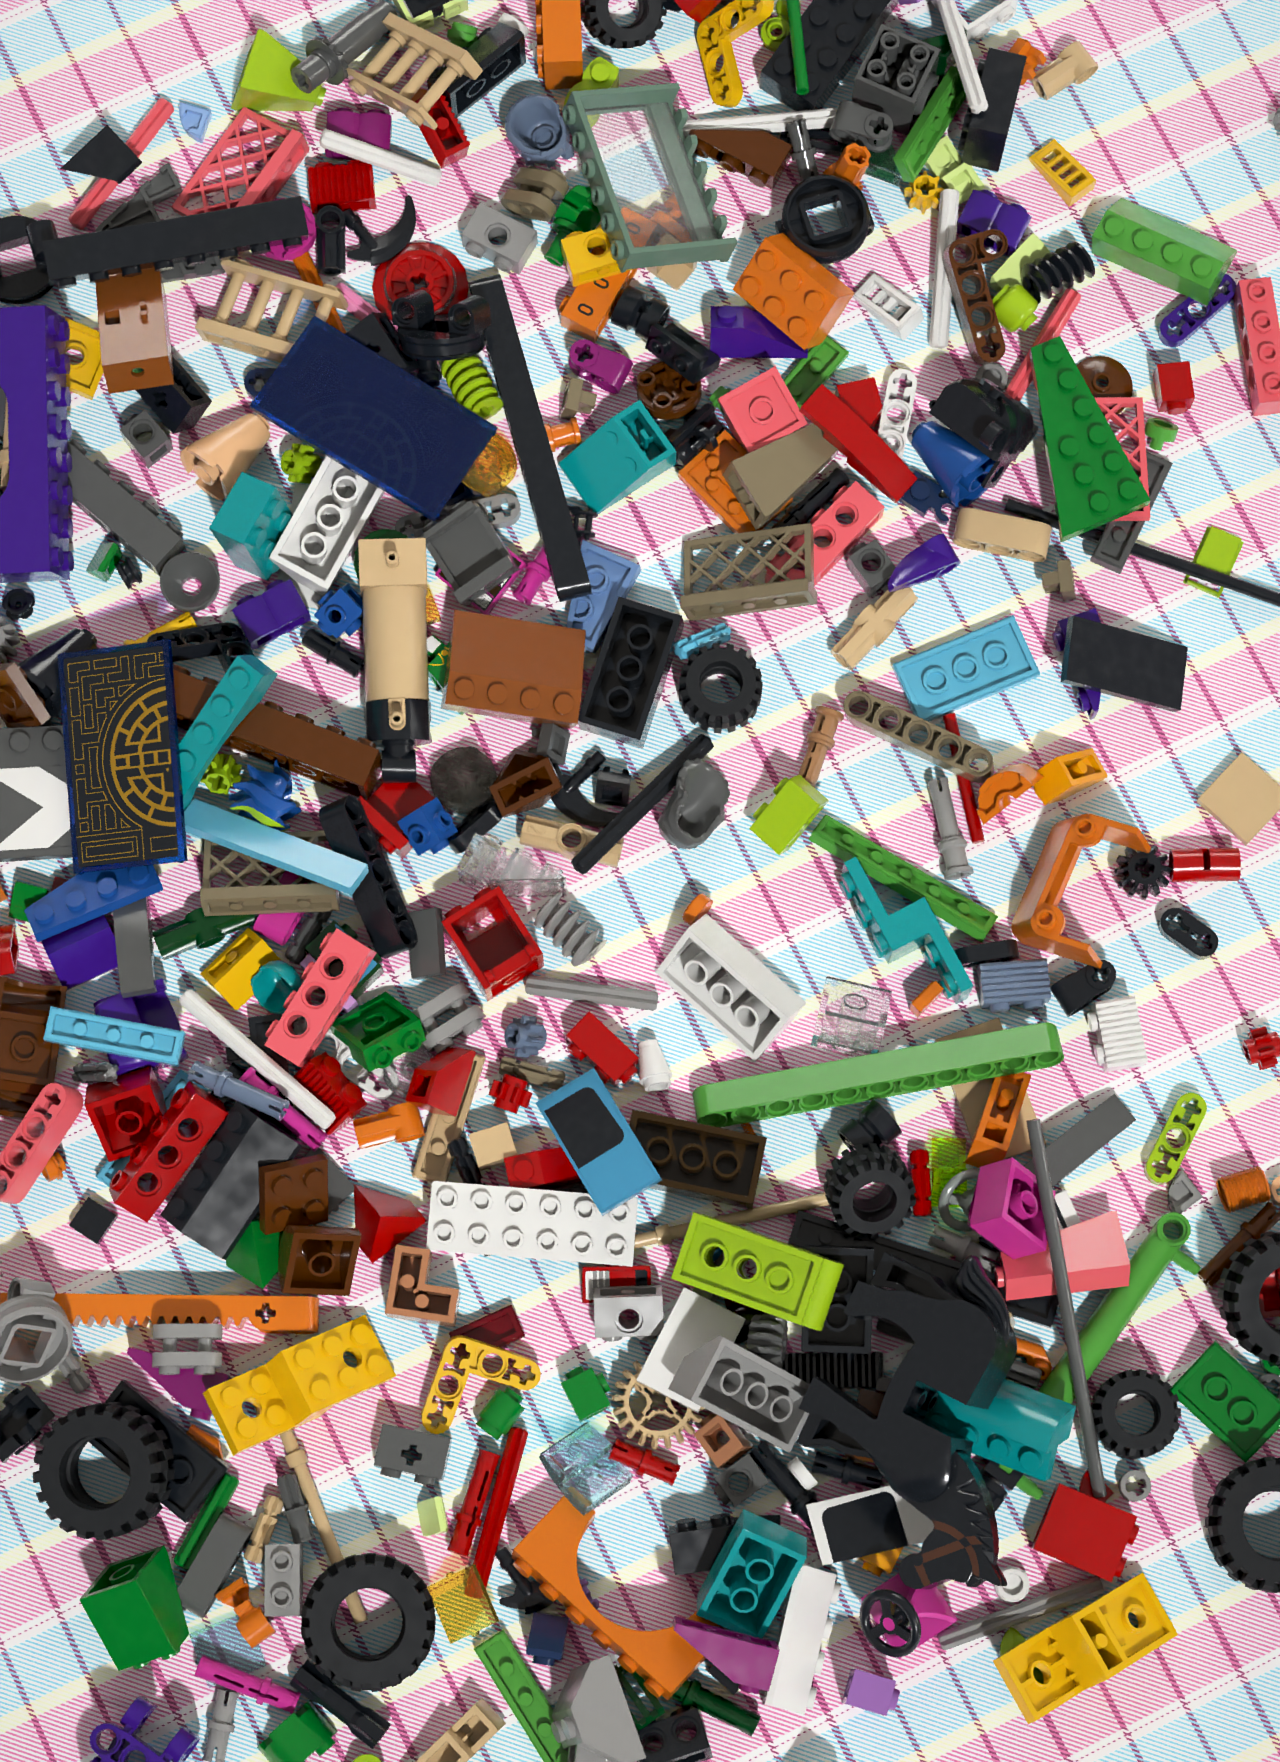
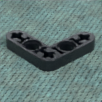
[147,622,255,673]

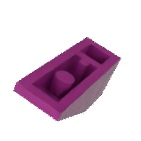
[127,1347,232,1422]
[672,1616,780,1694]

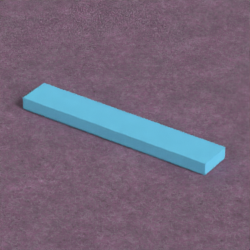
[177,799,369,896]

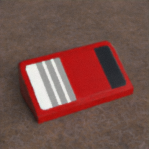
[582,1266,651,1303]

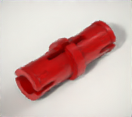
[608,1438,680,1486]

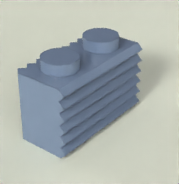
[977,958,1051,1013]

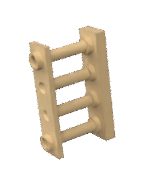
[346,12,483,130]
[195,258,348,365]

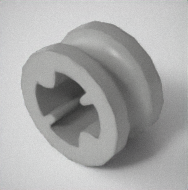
[1118,1470,1152,1502]

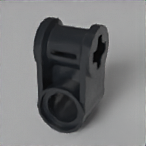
[1050,960,1116,1017]

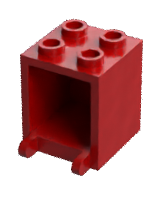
[441,886,544,1002]

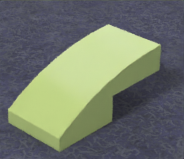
[925,135,985,205]

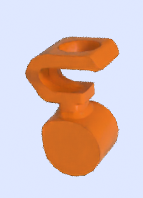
[215,1577,276,1648]

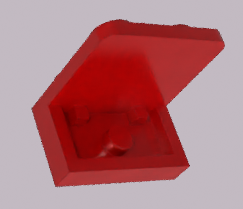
[358,781,446,859]

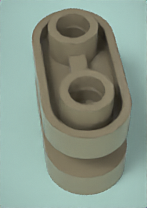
[500,166,569,222]

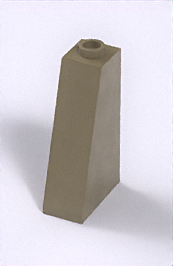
[723,423,839,530]

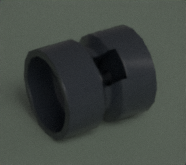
[611,285,671,341]
[837,1100,902,1151]

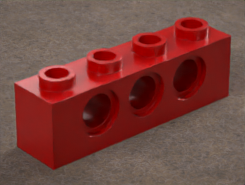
[108,1081,228,1222]

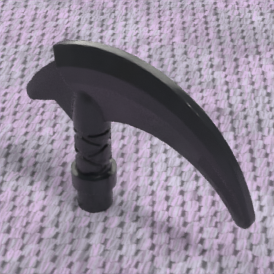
[343,195,416,266]
[551,751,619,827]
[495,1547,557,1615]

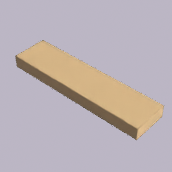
[412,1047,486,1184]

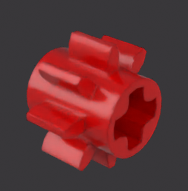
[1242,1026,1280,1070]
[488,1074,532,1114]

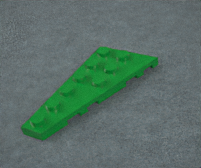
[1029,336,1150,542]

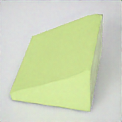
[417,1496,449,1537]

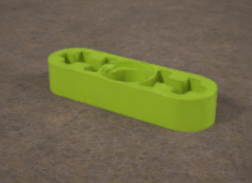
[1144,1093,1207,1185]

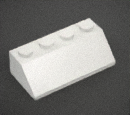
[269,451,387,596]
[655,914,807,1062]
[762,1565,841,1715]

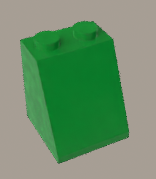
[79,1545,189,1671]

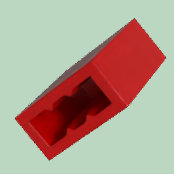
[1030,1483,1140,1582]

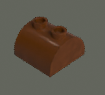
[278,1225,361,1296]

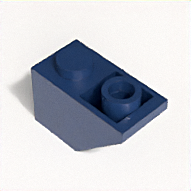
[526,1612,569,1666]

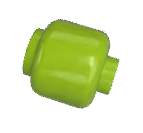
[992,284,1038,333]

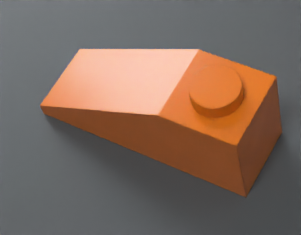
[965,1072,1031,1168]

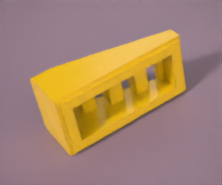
[1029,139,1096,207]

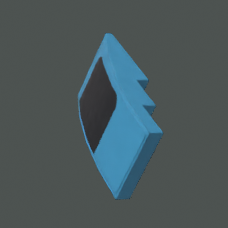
[536,1068,662,1216]

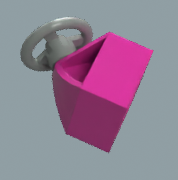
[938,1157,1056,1259]

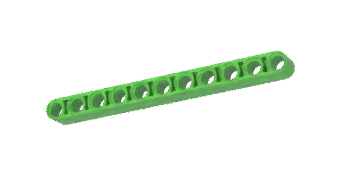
[692,1022,1064,1128]

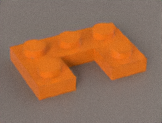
[678,430,793,544]

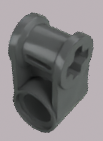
[829,101,894,153]

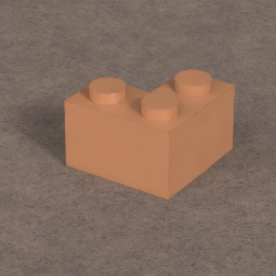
[385,1244,461,1327]

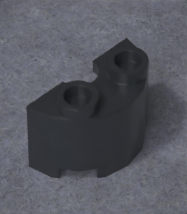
[0,1385,55,1463]

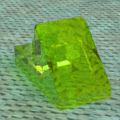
[930,1138,968,1208]

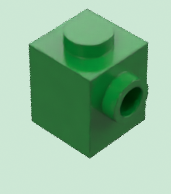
[561,1366,611,1423]

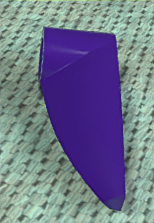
[888,534,961,592]

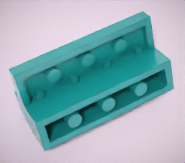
[925,1379,1076,1482]

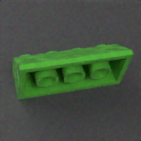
[1092,197,1237,306]

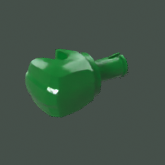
[544,185,601,267]

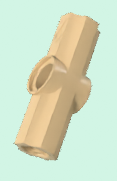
[831,587,918,671]
[519,815,624,868]

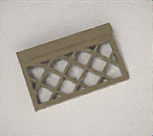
[680,523,817,621]
[200,830,340,916]

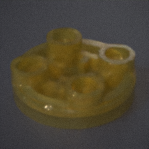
[457,430,517,497]

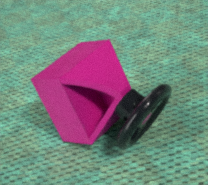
[858,1573,958,1659]

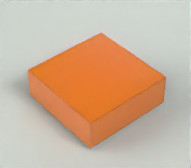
[909,980,944,1018]

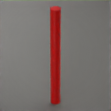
[943,713,985,844]

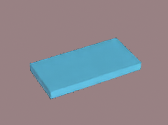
[892,615,1040,722]

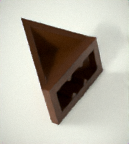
[489,748,563,818]

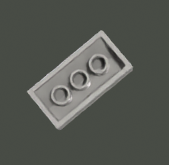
[668,1335,810,1453]

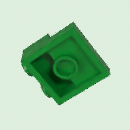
[331,992,426,1072]

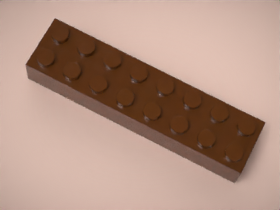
[164,665,382,800]

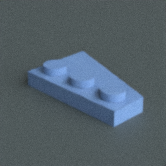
[566,540,642,654]

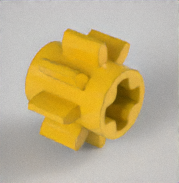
[904,171,944,214]

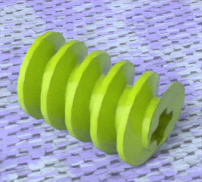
[441,354,503,421]

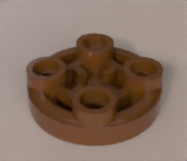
[636,362,702,420]

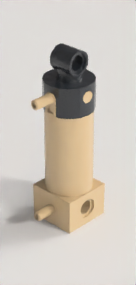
[358,538,432,783]

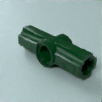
[152,907,256,960]

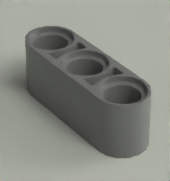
[177,1512,254,1619]

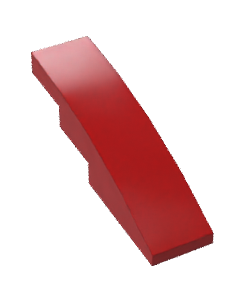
[799,384,918,503]

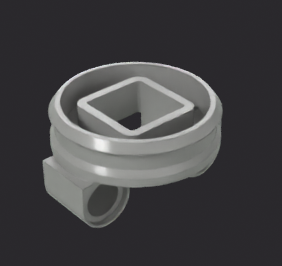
[0,1277,73,1383]

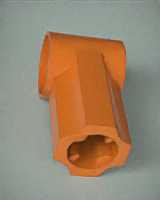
[822,143,871,191]
[353,1102,425,1149]

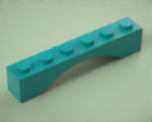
[171,655,278,828]

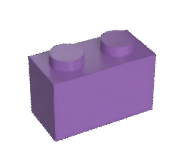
[842,1669,900,1716]

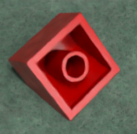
[84,1066,167,1162]

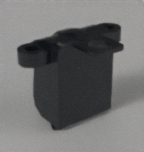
[929,377,1038,488]

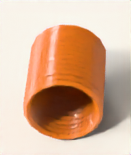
[1216,1165,1271,1213]

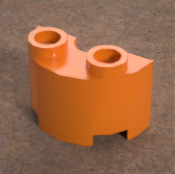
[977,763,1044,825]

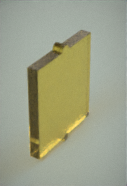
[427,1564,499,1644]

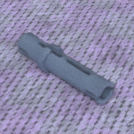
[188,1060,290,1121]

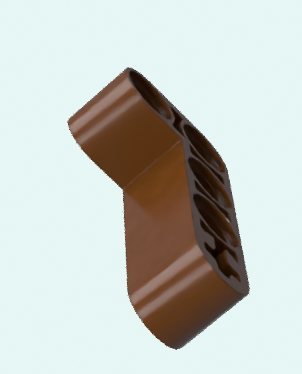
[942,229,1008,365]

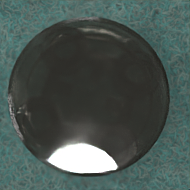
[430,746,497,814]

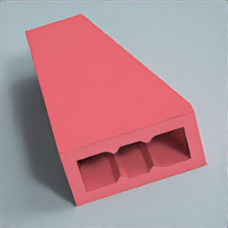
[994,1211,1130,1301]

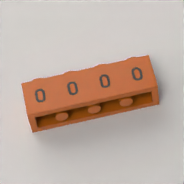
[558,207,657,343]

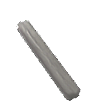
[525,975,659,1011]

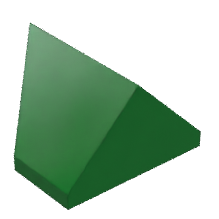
[226,1221,283,1289]

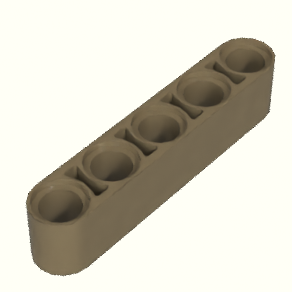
[843,690,995,784]

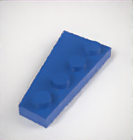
[24,859,163,942]

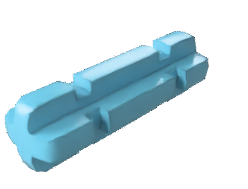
[674,623,732,660]

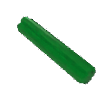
[174,1472,239,1570]

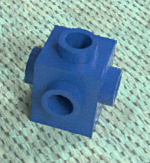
[314,583,363,639]
[397,797,458,856]

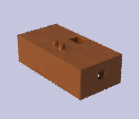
[96,267,174,394]

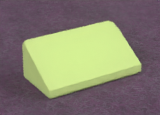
[989,233,1050,293]

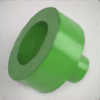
[1145,418,1179,451]

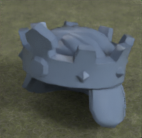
[504,94,574,168]

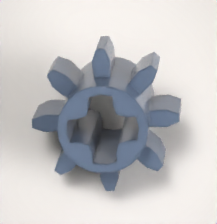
[504,1015,547,1058]

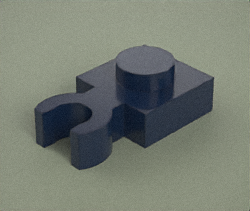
[899,470,958,525]

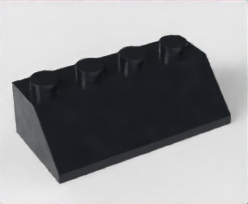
[160,1101,303,1260]

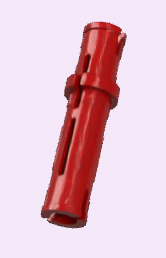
[447,1449,501,1557]

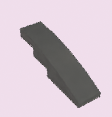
[113,897,157,998]
[1024,1094,1136,1188]

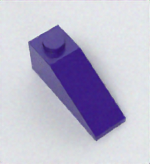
[710,305,808,358]

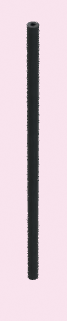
[1004,498,1280,607]

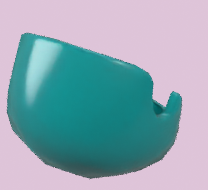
[251,960,302,1015]

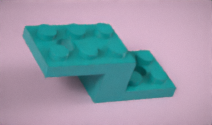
[838,857,973,1004]

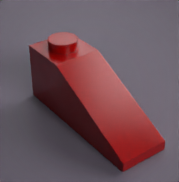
[504,1147,581,1189]

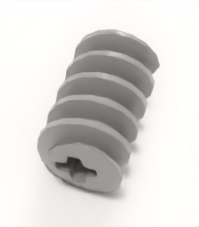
[534,892,607,967]

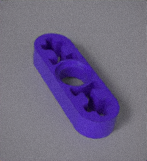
[1158,274,1236,347]

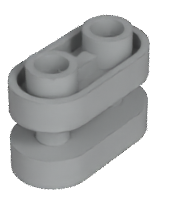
[412,982,485,1054]
[152,1323,223,1375]

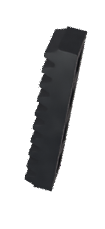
[782,1352,884,1389]

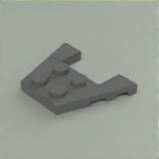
[95,163,225,283]

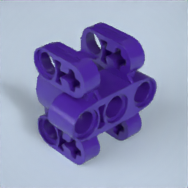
[90,1696,200,1762]

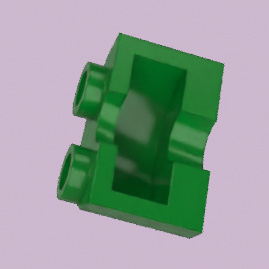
[257,1700,338,1762]

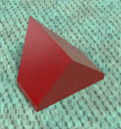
[354,1184,427,1264]

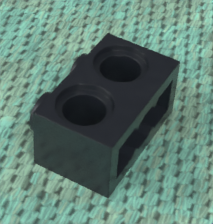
[638,1708,713,1762]

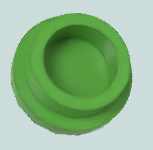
[447,22,478,48]

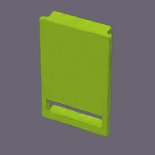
[1183,526,1244,598]

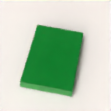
[1170,1340,1280,1463]

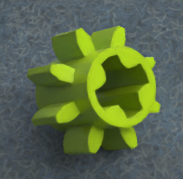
[281,443,322,484]
[200,753,242,795]

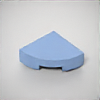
[179,102,212,143]

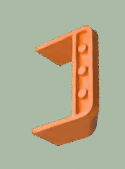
[1011,814,1151,969]

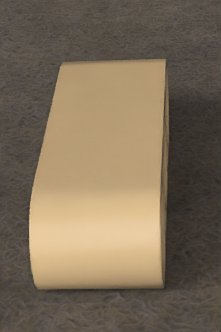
[952,508,1052,562]

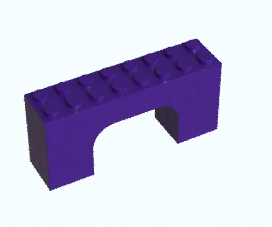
[0,305,74,583]

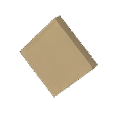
[1196,752,1280,846]

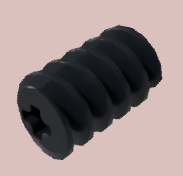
[1021,241,1095,304]

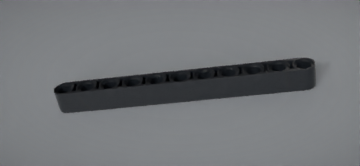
[468,274,592,602]

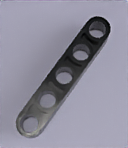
[319,795,418,959]

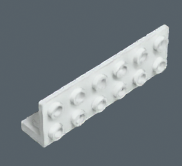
[426,1181,638,1267]

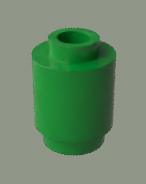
[476,1387,525,1440]

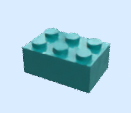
[209,472,293,581]
[696,1509,807,1638]

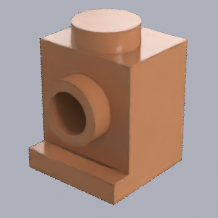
[693,1413,754,1468]

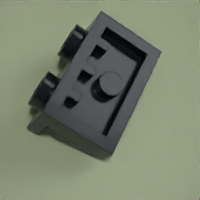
[645,323,721,384]

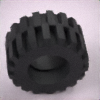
[581,0,667,49]
[679,643,763,734]
[824,1143,916,1239]
[1091,1369,1181,1459]

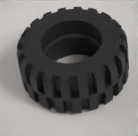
[1217,1231,1280,1365]
[33,1402,175,1540]
[1205,1456,1280,1593]
[301,1553,436,1692]

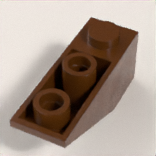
[689,129,792,190]

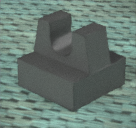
[528,723,570,765]

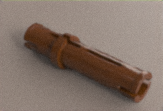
[1196,1202,1280,1289]

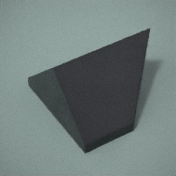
[60,125,142,184]

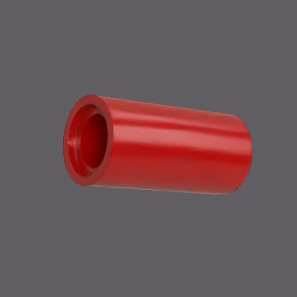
[1169,848,1241,882]

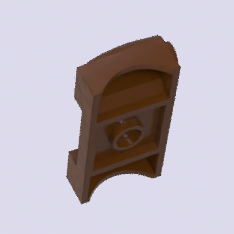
[0,976,67,1120]

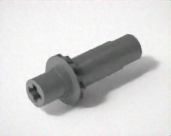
[291,0,398,93]

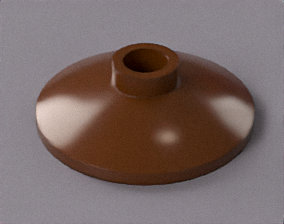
[1077,356,1133,416]

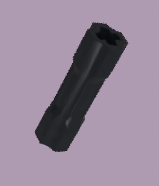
[289,1659,392,1749]

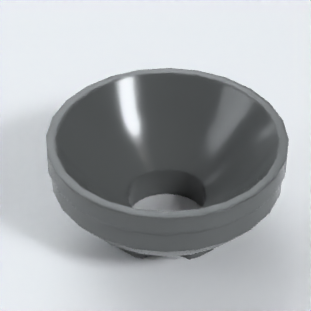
[159,552,220,612]

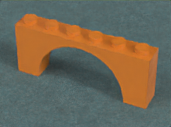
[512,1489,723,1701]

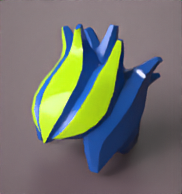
[229,760,302,832]

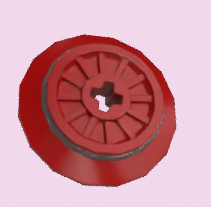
[372,242,469,321]

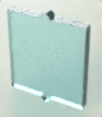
[189,1615,267,1689]

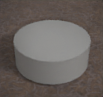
[975,363,1008,389]

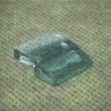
[539,1422,633,1516]

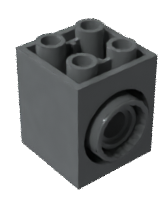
[851,24,941,135]

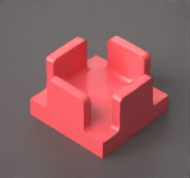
[717,366,808,454]

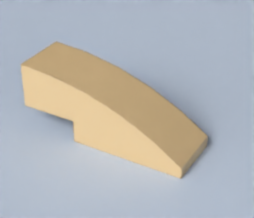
[415,1698,506,1762]

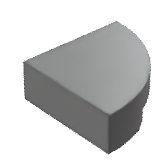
[1167,1170,1203,1214]

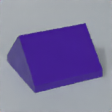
[41,915,118,990]

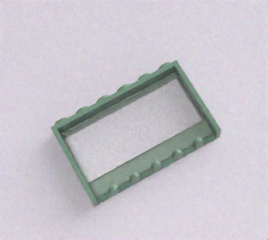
[562,83,738,273]

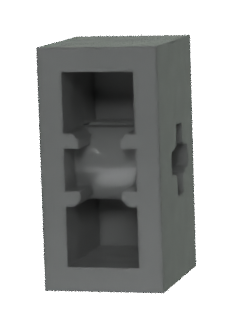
[373,1424,452,1486]

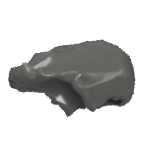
[658,758,730,850]

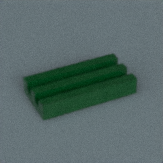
[614,1665,666,1732]

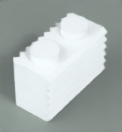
[1087,995,1148,1073]

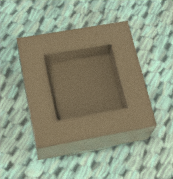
[559,377,597,420]
[1042,559,1076,601]

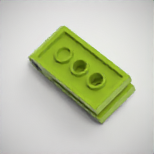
[671,1212,844,1331]

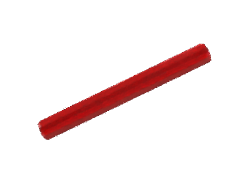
[466,1427,528,1599]

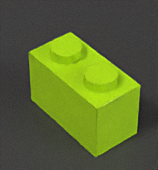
[749,774,829,855]

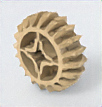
[612,1356,705,1450]

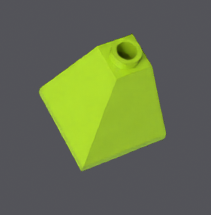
[230,28,327,111]

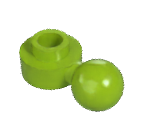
[761,0,801,52]

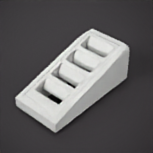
[853,273,924,341]

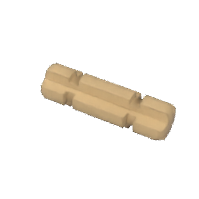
[244,1495,284,1564]

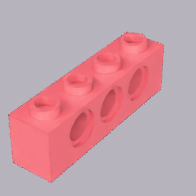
[1233,277,1280,416]
[765,481,885,608]
[264,928,377,1067]

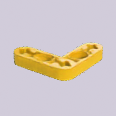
[697,0,774,108]
[421,1335,541,1434]

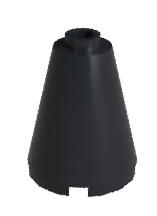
[17,628,98,719]

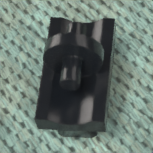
[664,403,724,466]

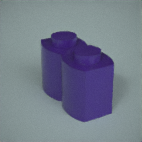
[957,190,1032,257]
[232,579,311,650]

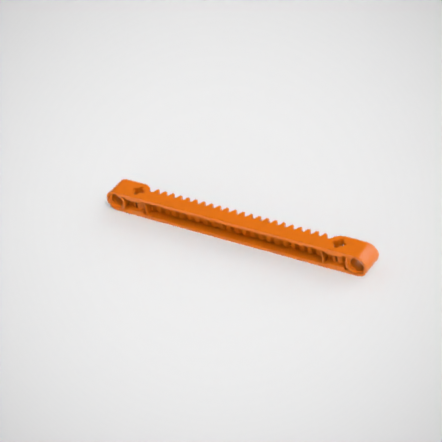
[0,1293,319,1334]

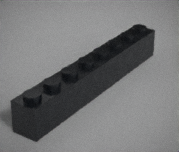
[41,196,309,289]

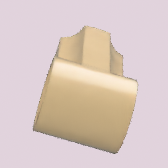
[1030,41,1099,101]

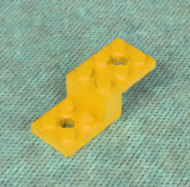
[202,1315,396,1456]
[993,1572,1178,1724]

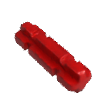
[910,1149,932,1217]

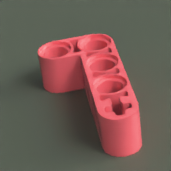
[0,1083,83,1204]

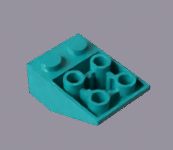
[558,400,677,514]

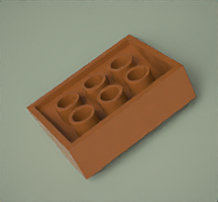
[441,610,586,729]

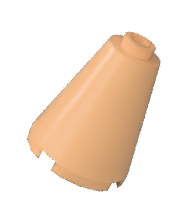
[180,413,270,500]

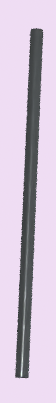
[1026,1119,1107,1498]

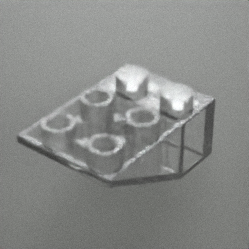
[457,833,567,897]

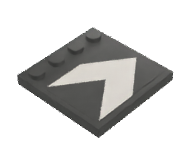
[0,725,97,862]

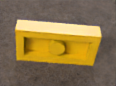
[200,927,281,1010]

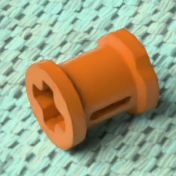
[544,417,582,452]

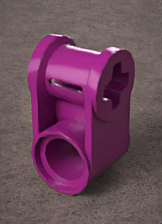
[569,339,633,394]

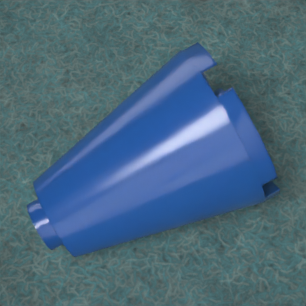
[911,421,1000,507]

